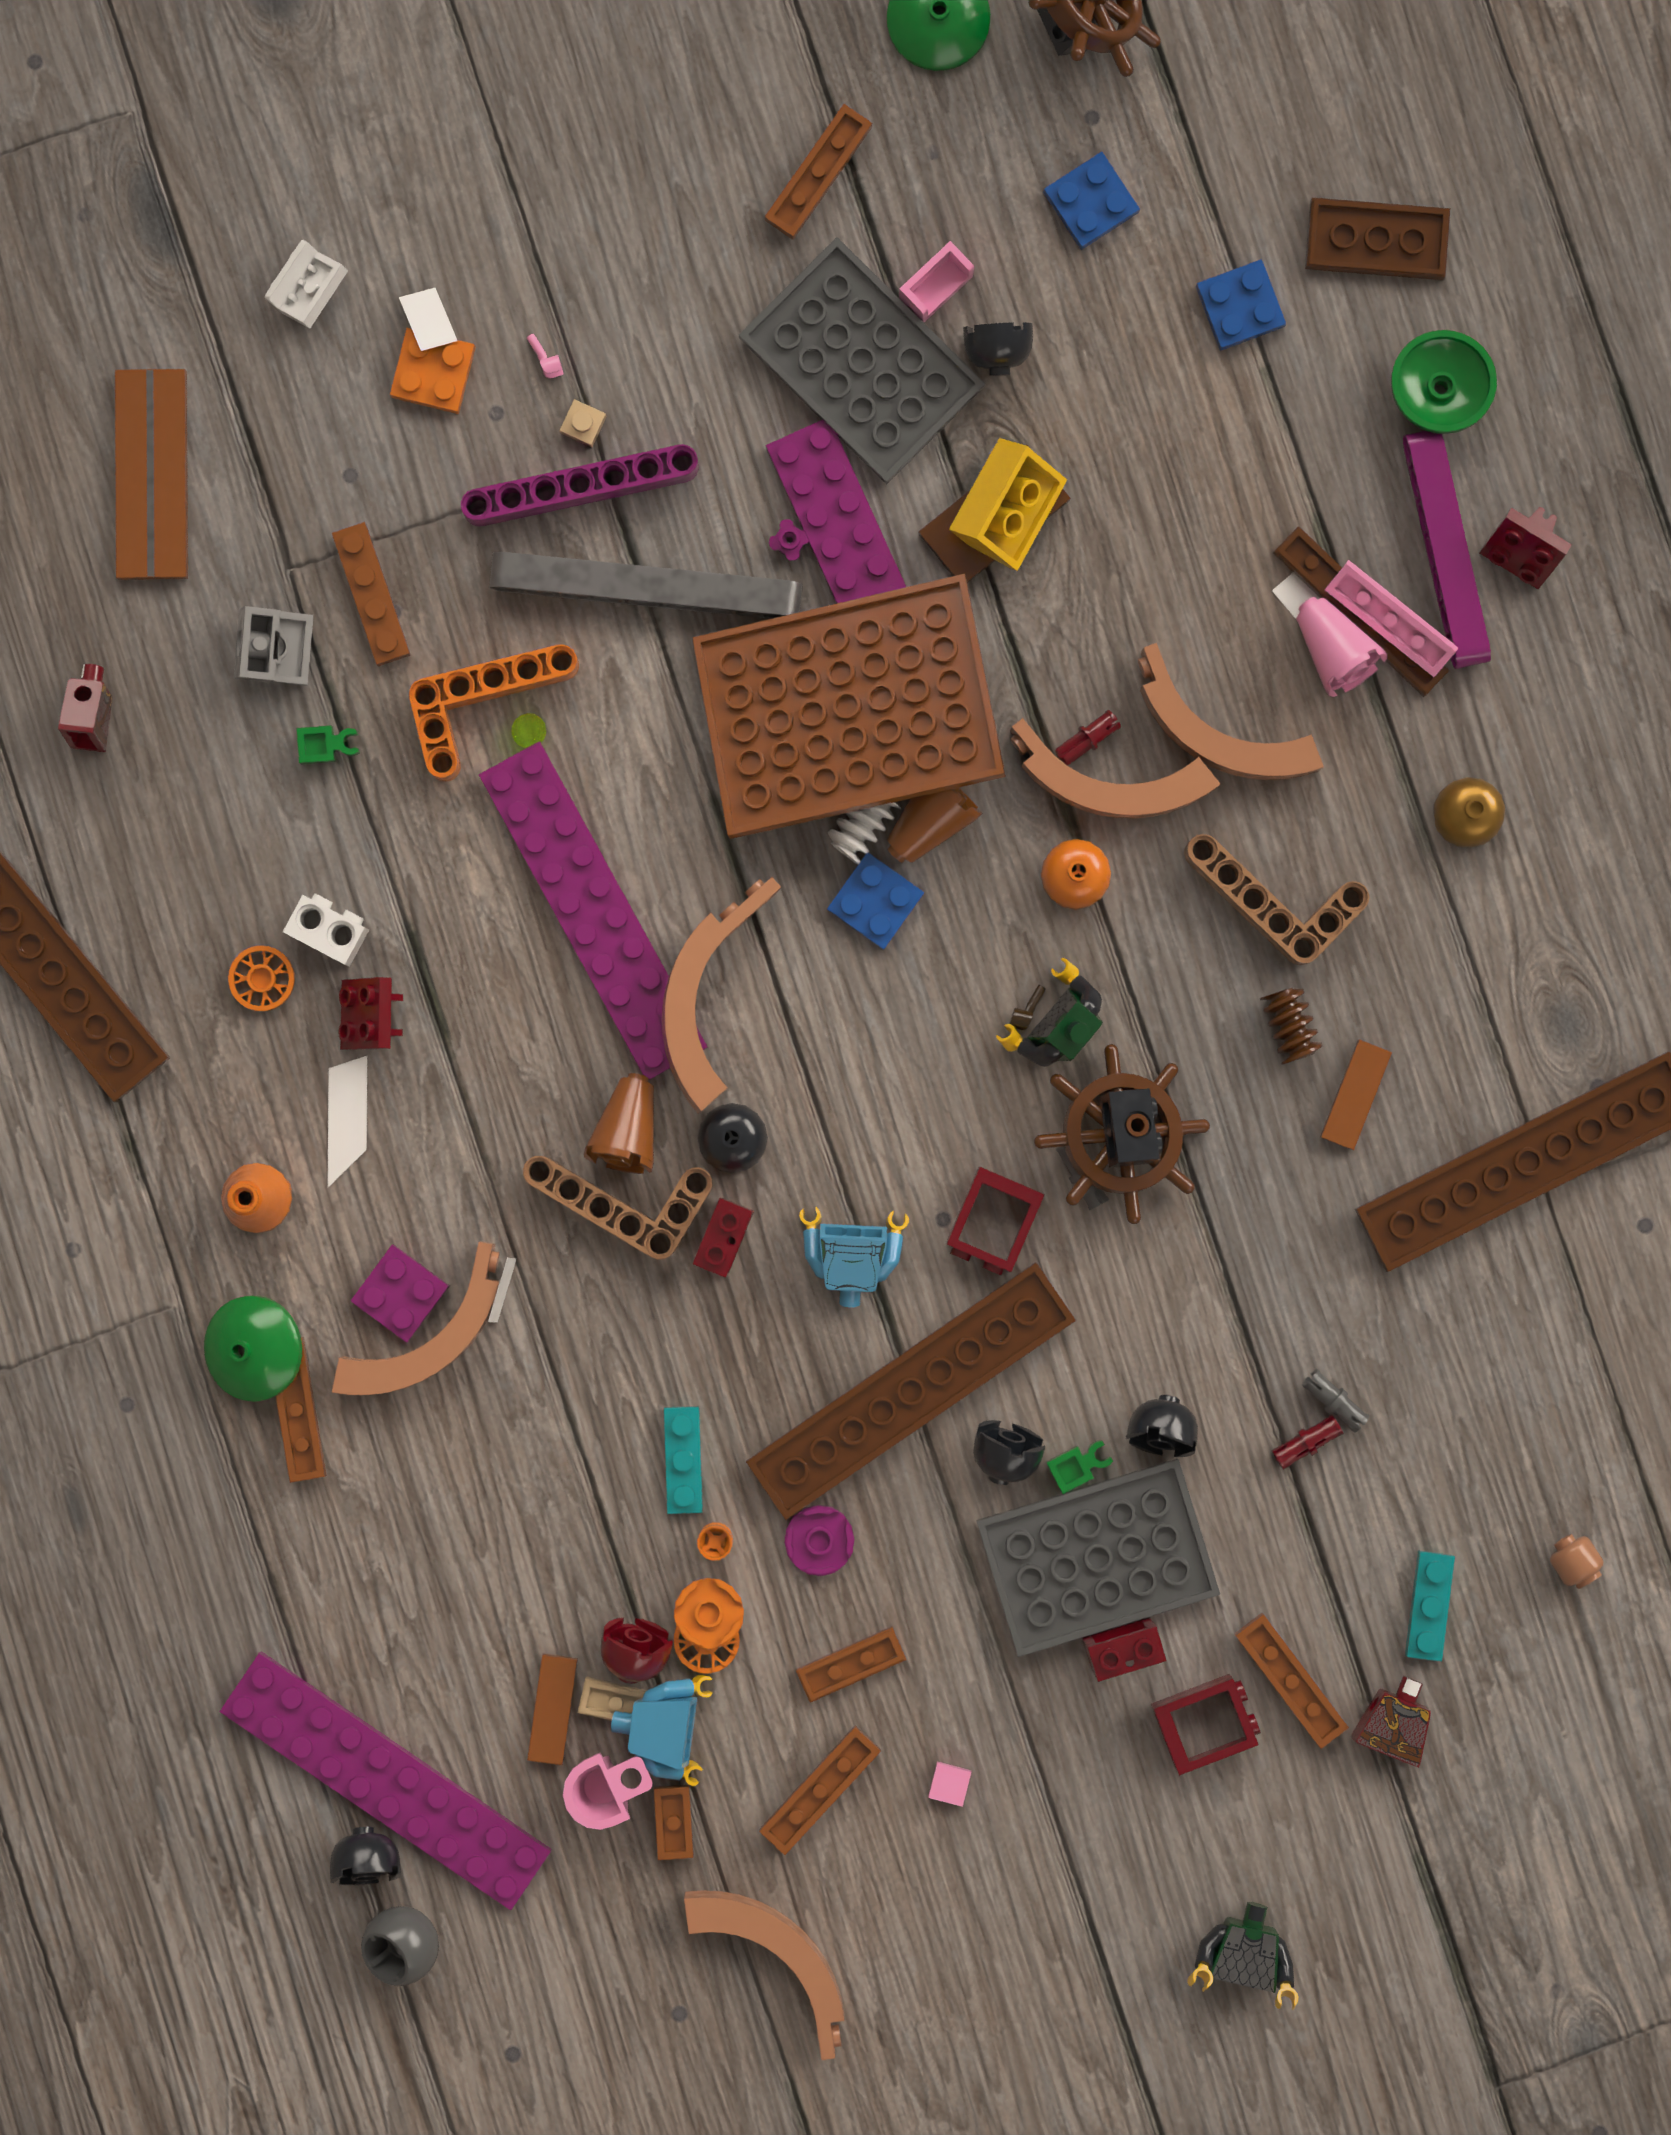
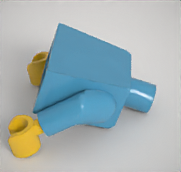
[611,1675,713,1786]

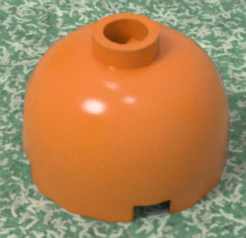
[1041,839,1111,910]

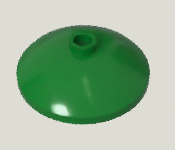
[887,0,990,71]
[1391,330,1497,434]
[204,1295,302,1402]

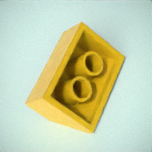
[949,438,1067,571]

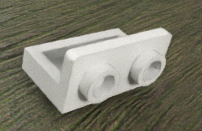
[265,240,348,329]

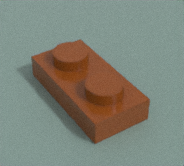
[654,1785,694,1860]

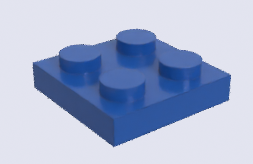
[1043,152,1140,250]
[1195,259,1286,351]
[827,853,924,950]

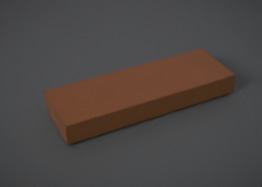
[1320,1039,1392,1150]
[796,1626,907,1703]
[527,1653,578,1765]

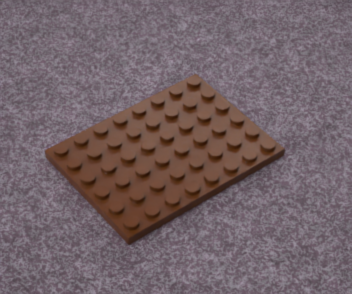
[692,574,1006,839]

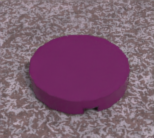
[784,1505,855,1576]

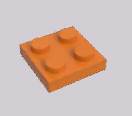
[390,328,476,414]

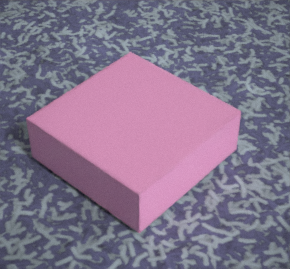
[928,1762,971,1807]

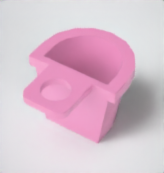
[563,1752,653,1830]

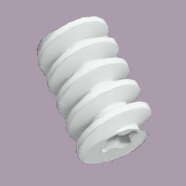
[828,802,901,865]

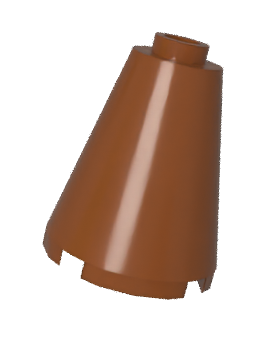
[887,788,983,863]
[583,1073,654,1174]

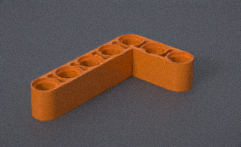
[409,644,579,782]

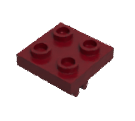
[1479,507,1572,590]
[338,977,403,1050]

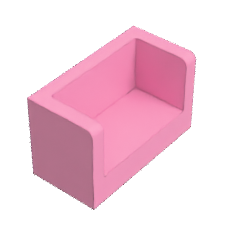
[899,241,974,322]

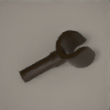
[1010,985,1046,1030]

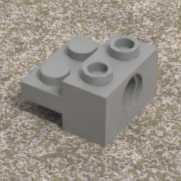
[234,606,313,685]

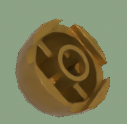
[1433,777,1505,847]

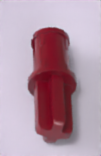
[1055,710,1121,765]

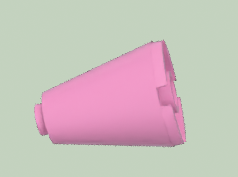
[1296,597,1387,697]

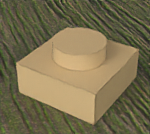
[560,399,607,448]

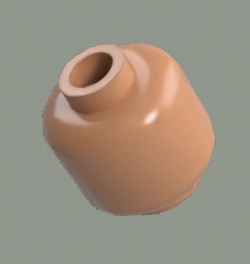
[1550,1534,1603,1589]

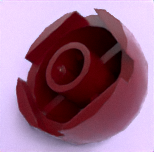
[601,1618,673,1684]

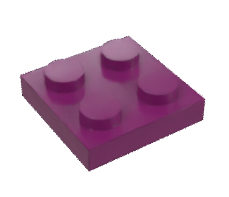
[351,1244,450,1343]

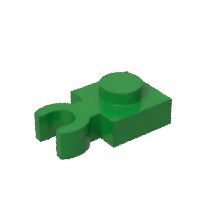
[296,725,360,765]
[1046,1440,1113,1494]

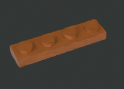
[765,104,873,240]
[332,522,411,666]
[276,1337,327,1483]
[1234,1613,1349,1749]
[759,1725,881,1855]

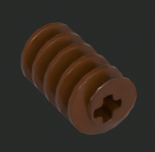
[1259,988,1323,1065]

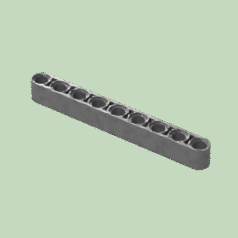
[489,552,802,619]

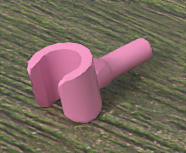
[527,334,564,379]

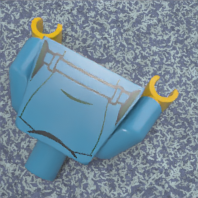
[799,1207,909,1308]

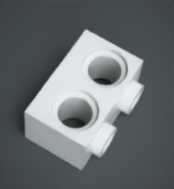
[283,893,369,967]

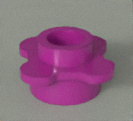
[769,519,809,561]

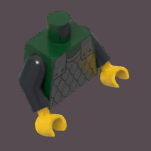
[996,958,1103,1067]
[1187,1902,1298,2010]

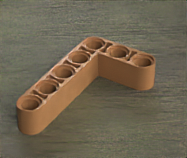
[1184,834,1369,965]
[523,1156,713,1260]

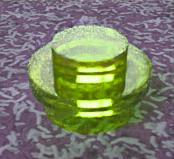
[511,713,547,748]

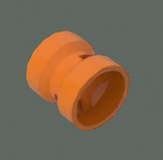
[697,1522,733,1561]

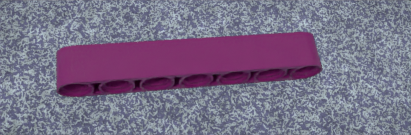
[1403,430,1491,669]
[461,444,699,527]

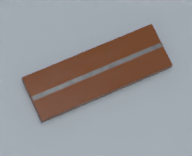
[115,369,188,580]

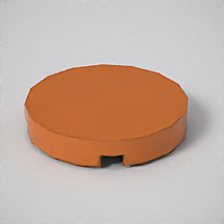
[674,1578,744,1649]

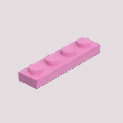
[1325,560,1458,677]

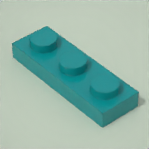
[664,1406,703,1514]
[1405,1550,1455,1661]

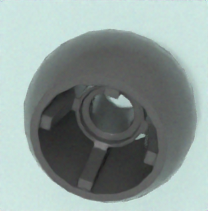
[361,1906,439,1986]

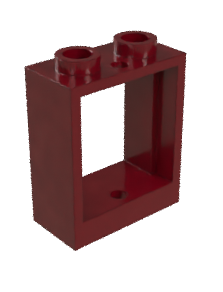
[945,1167,1045,1275]
[693,1198,754,1278]
[1082,1617,1167,1682]
[1151,1674,1261,1776]

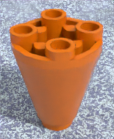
[221,1163,292,1233]

